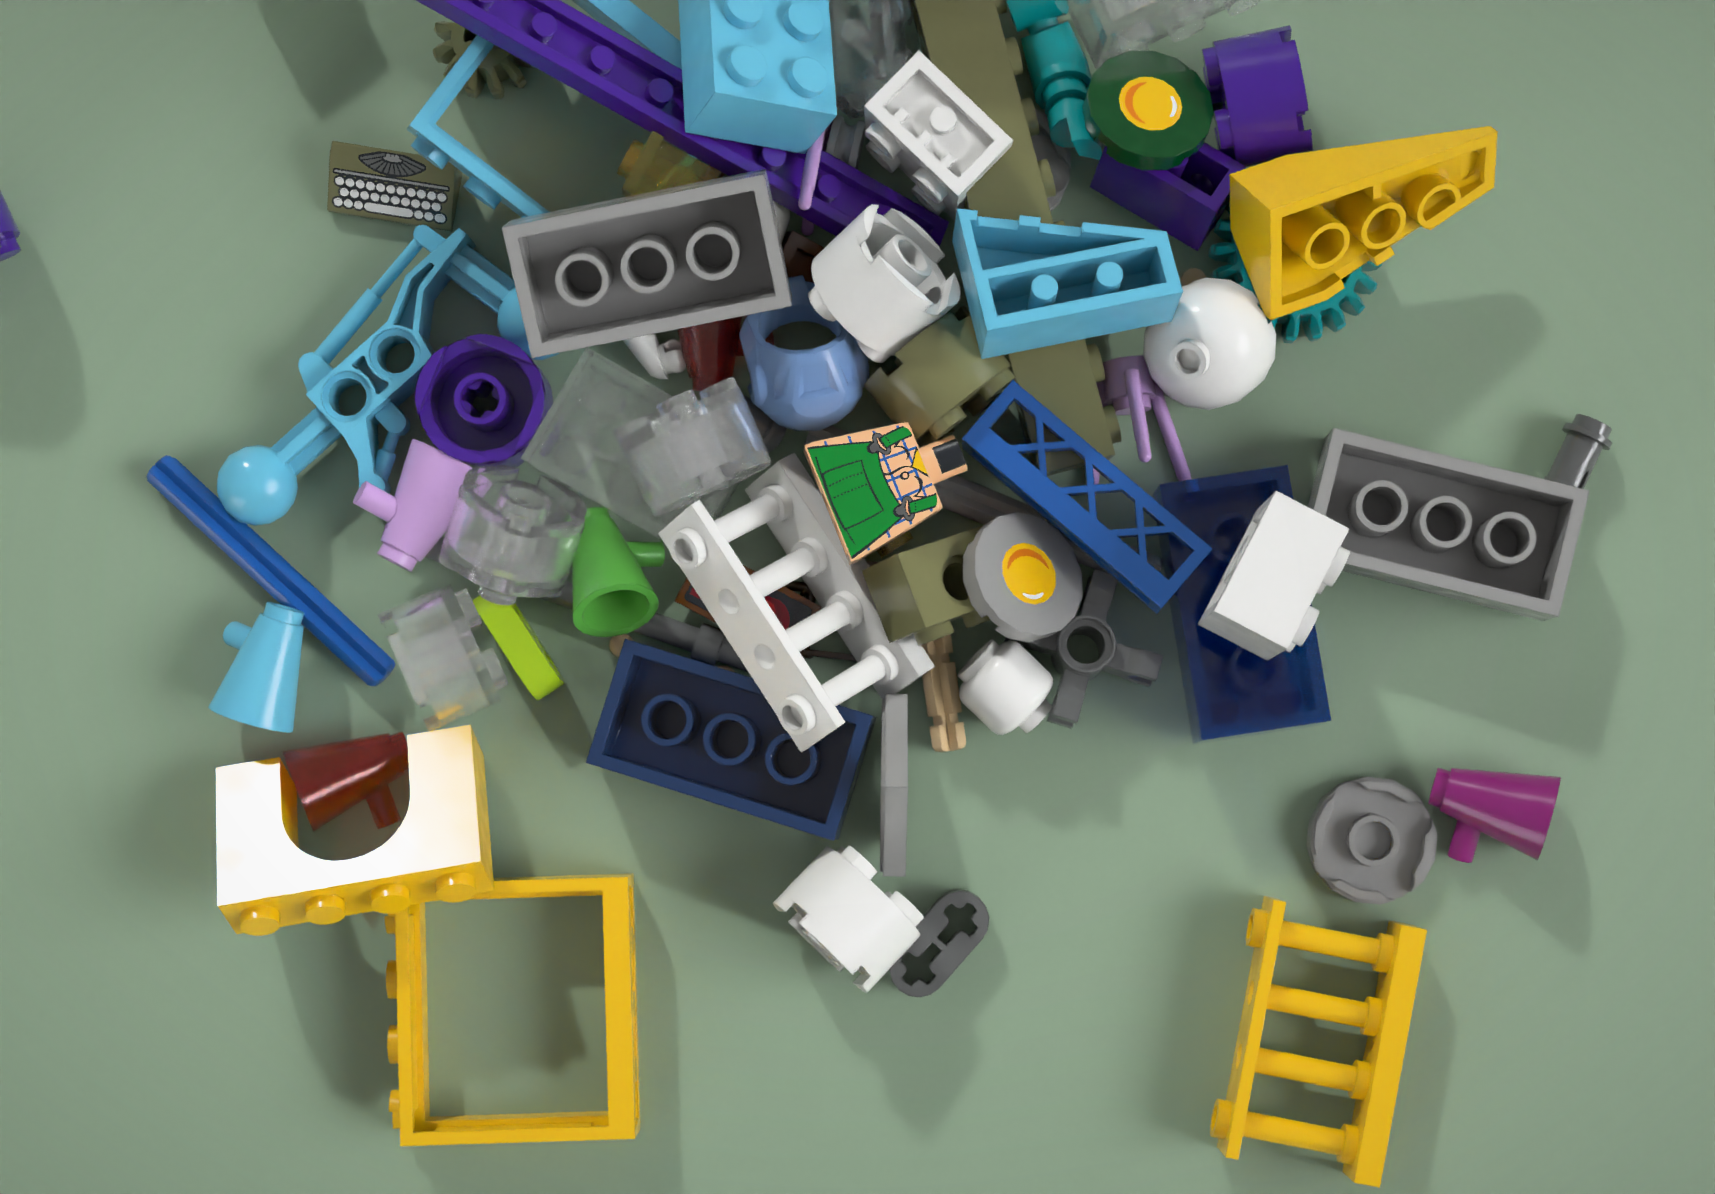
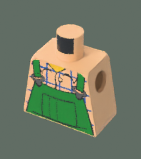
[804,422,968,565]

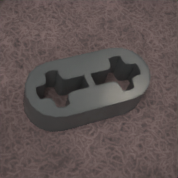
[889,889,989,997]

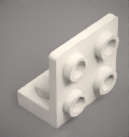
[864,50,1013,221]

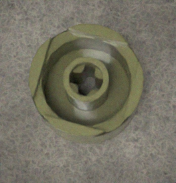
[864,306,1016,447]

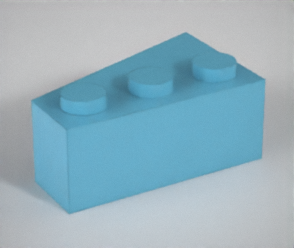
[952,208,1183,359]

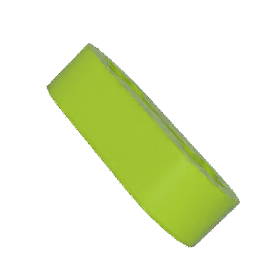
[472,582,565,701]

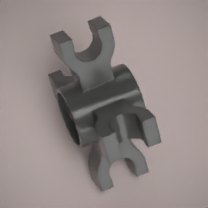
[1004,569,1164,729]

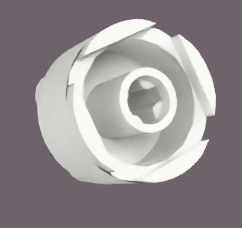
[808,204,960,363]
[773,845,924,993]

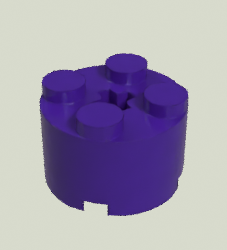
[1202,25,1313,166]
[415,334,554,471]

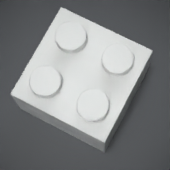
[1198,491,1350,661]

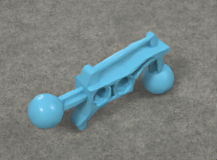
[217,225,559,526]

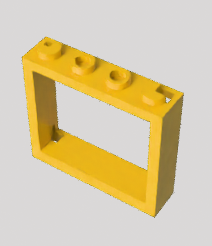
[384,873,641,1146]

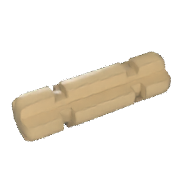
[921,634,966,752]

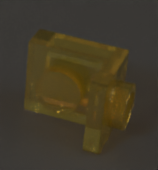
[617,131,721,197]

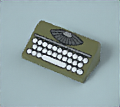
[327,141,463,232]

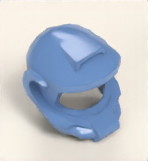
[739,275,869,431]

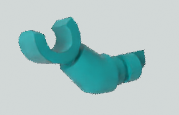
[1006,0,1102,160]

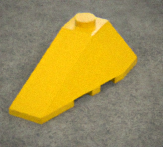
[1229,126,1498,320]

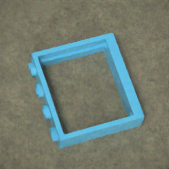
[407,0,709,218]

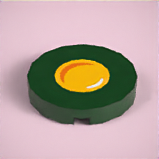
[1082,51,1214,170]

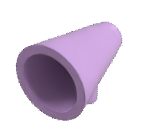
[353,439,489,572]

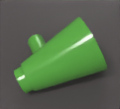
[572,507,665,637]

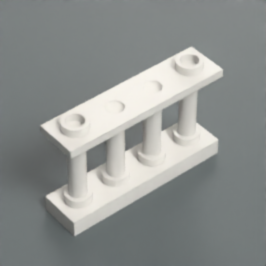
[658,453,935,753]

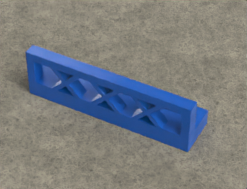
[962,380,1213,614]

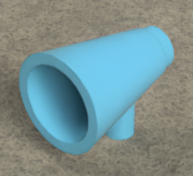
[208,602,304,733]

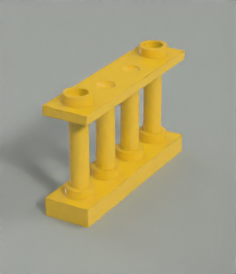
[1210,896,1427,1188]

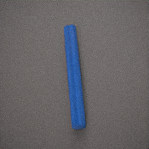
[146,455,395,687]

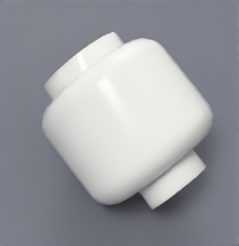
[957,639,1053,735]

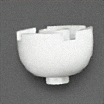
[1143,277,1276,410]

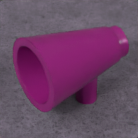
[1428,768,1561,863]

